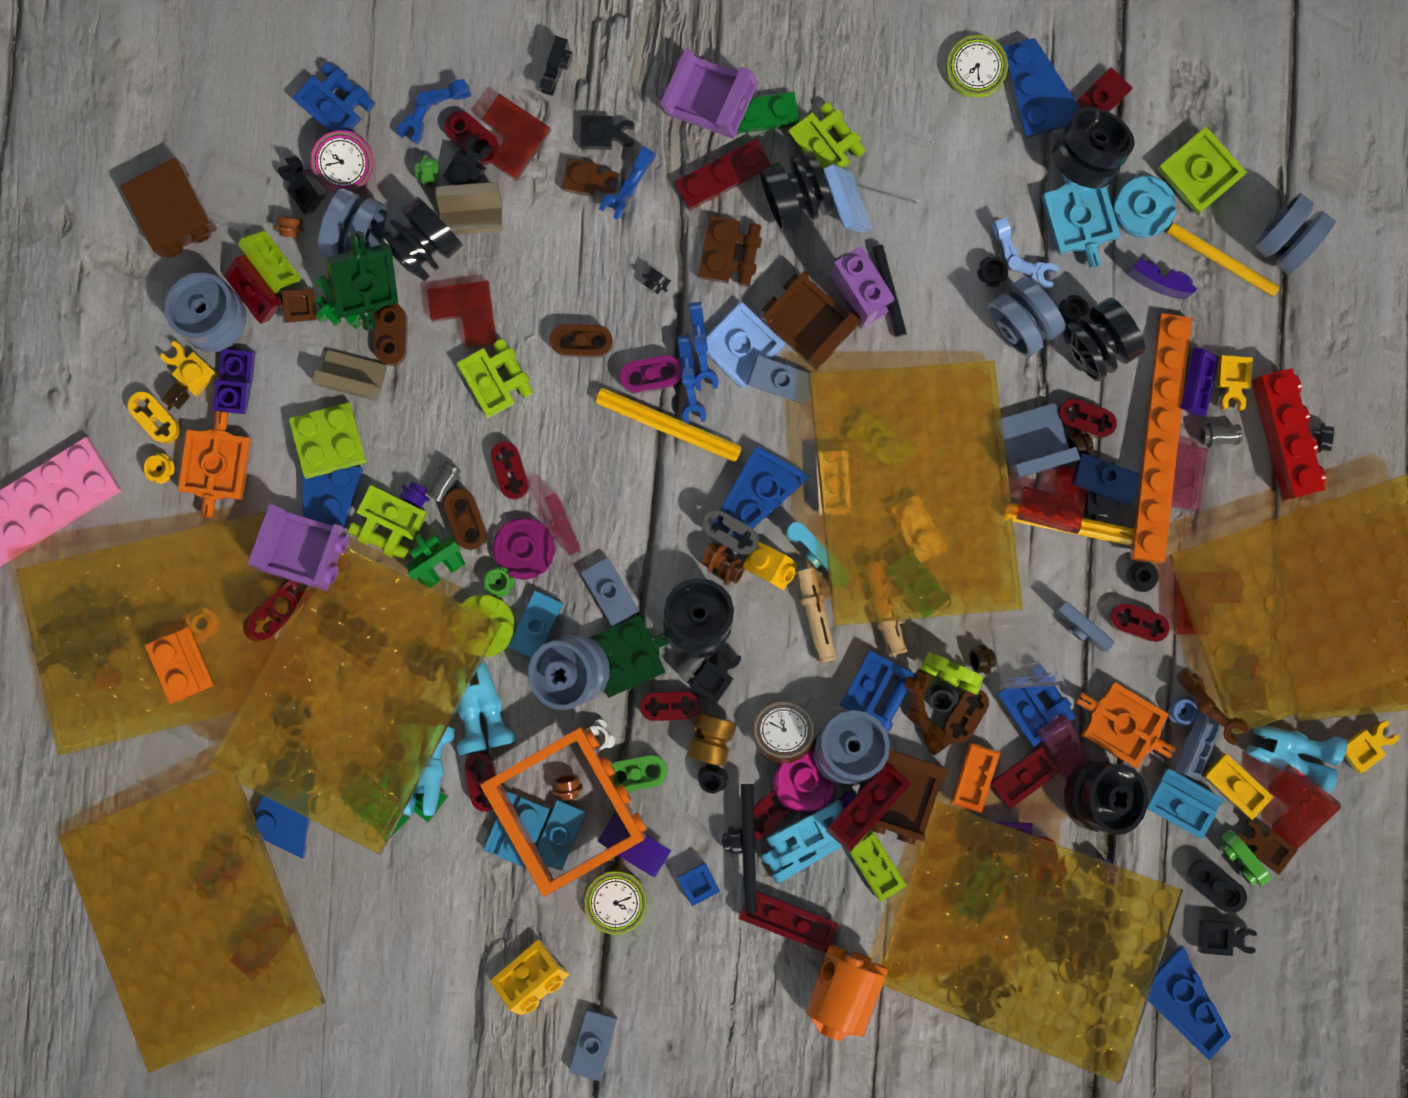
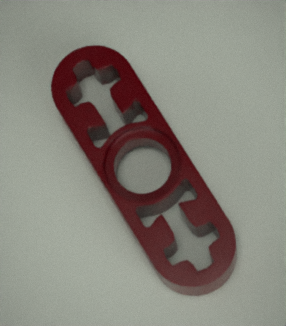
[243,579,318,642]

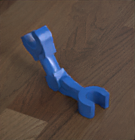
[397,79,471,145]
[599,146,656,220]
[689,302,718,391]
[677,335,706,424]

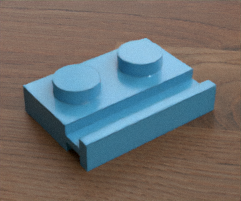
[1147,768,1224,840]
[483,791,551,868]

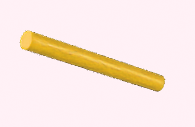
[1166,222,1280,297]

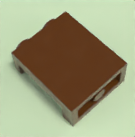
[120,157,217,258]
[762,271,861,371]
[871,749,948,845]

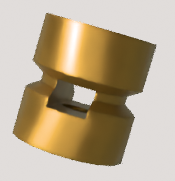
[686,713,737,766]

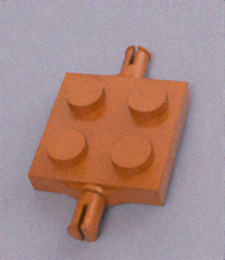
[178,411,252,518]
[1075,682,1175,769]

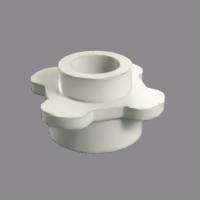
[585,719,615,752]

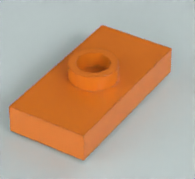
[950,742,1000,813]

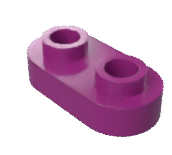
[620,355,682,394]

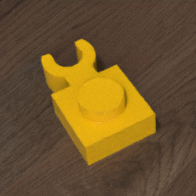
[160,341,219,397]
[1216,355,1253,411]
[1344,720,1400,774]

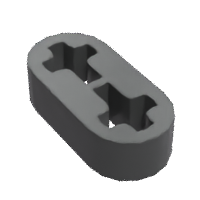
[703,510,758,555]

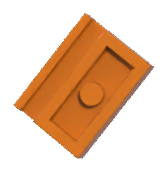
[145,627,215,704]

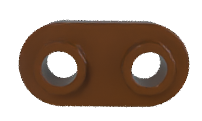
[374,304,408,366]
[550,324,613,358]
[444,489,487,550]

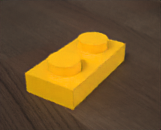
[1202,753,1273,820]

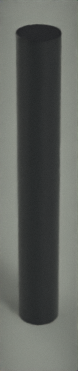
[871,244,907,338]

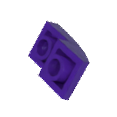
[1126,258,1197,299]
[213,349,256,414]
[597,814,672,877]

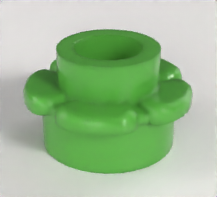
[415,155,439,186]
[483,566,514,597]

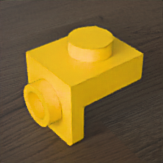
[743,541,798,590]

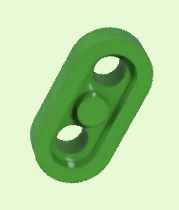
[612,755,667,792]
[1219,830,1272,887]

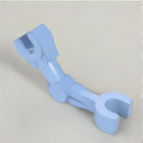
[991,217,1059,288]

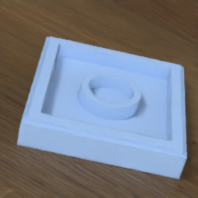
[823,165,872,233]
[706,301,785,389]

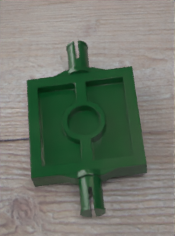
[326,231,398,330]
[590,615,669,698]

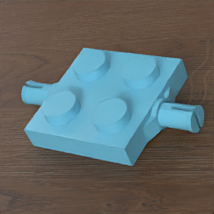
[1041,175,1120,269]

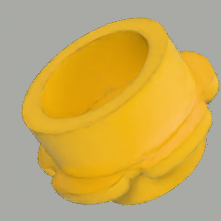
[144,453,175,484]

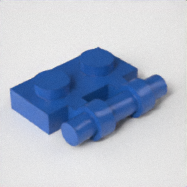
[292,62,375,132]
[996,664,1076,747]

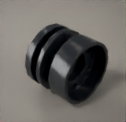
[759,150,833,232]
[378,196,463,282]
[1062,297,1146,382]

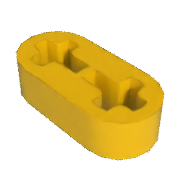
[128,391,181,444]

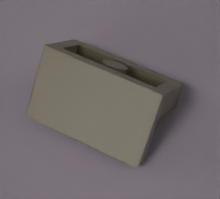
[436,182,503,235]
[312,350,387,402]

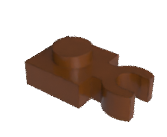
[562,158,619,197]
[1237,820,1298,875]

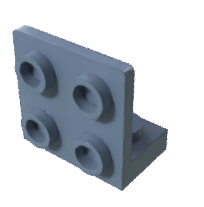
[996,403,1080,480]

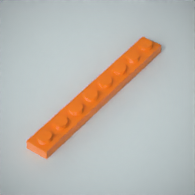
[1130,313,1192,564]

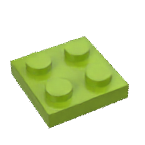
[1157,126,1247,216]
[289,402,367,479]

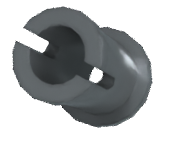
[1199,423,1243,448]
[426,461,461,504]
[673,656,711,682]

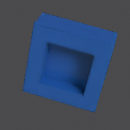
[677,862,720,906]

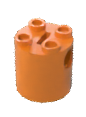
[805,945,889,1041]

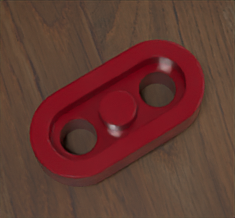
[445,111,500,165]

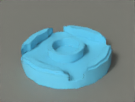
[1113,176,1176,239]

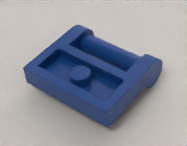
[840,650,916,732]

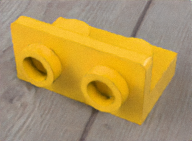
[490,940,569,1015]

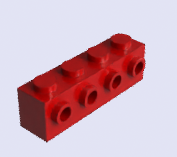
[1252,368,1326,501]

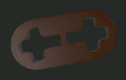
[943,690,989,744]

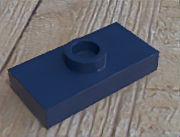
[1071,453,1140,505]

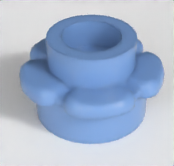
[1168,697,1199,727]

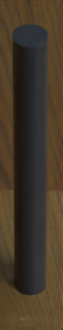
[740,784,757,913]

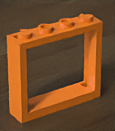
[480,725,647,898]

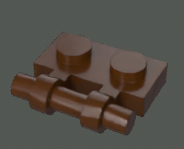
[698,216,762,287]

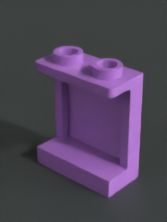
[661,49,759,139]
[829,246,894,330]
[247,504,349,591]

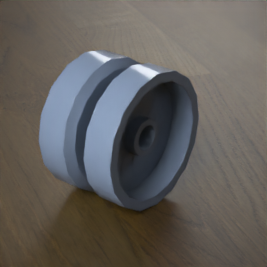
[318,188,387,257]
[1254,193,1336,275]
[165,272,246,352]
[987,276,1066,358]
[528,635,610,710]
[812,710,890,787]

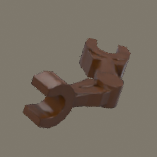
[1176,668,1249,745]
[905,669,953,756]

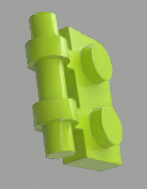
[788,102,867,169]
[457,339,534,419]
[348,485,428,560]

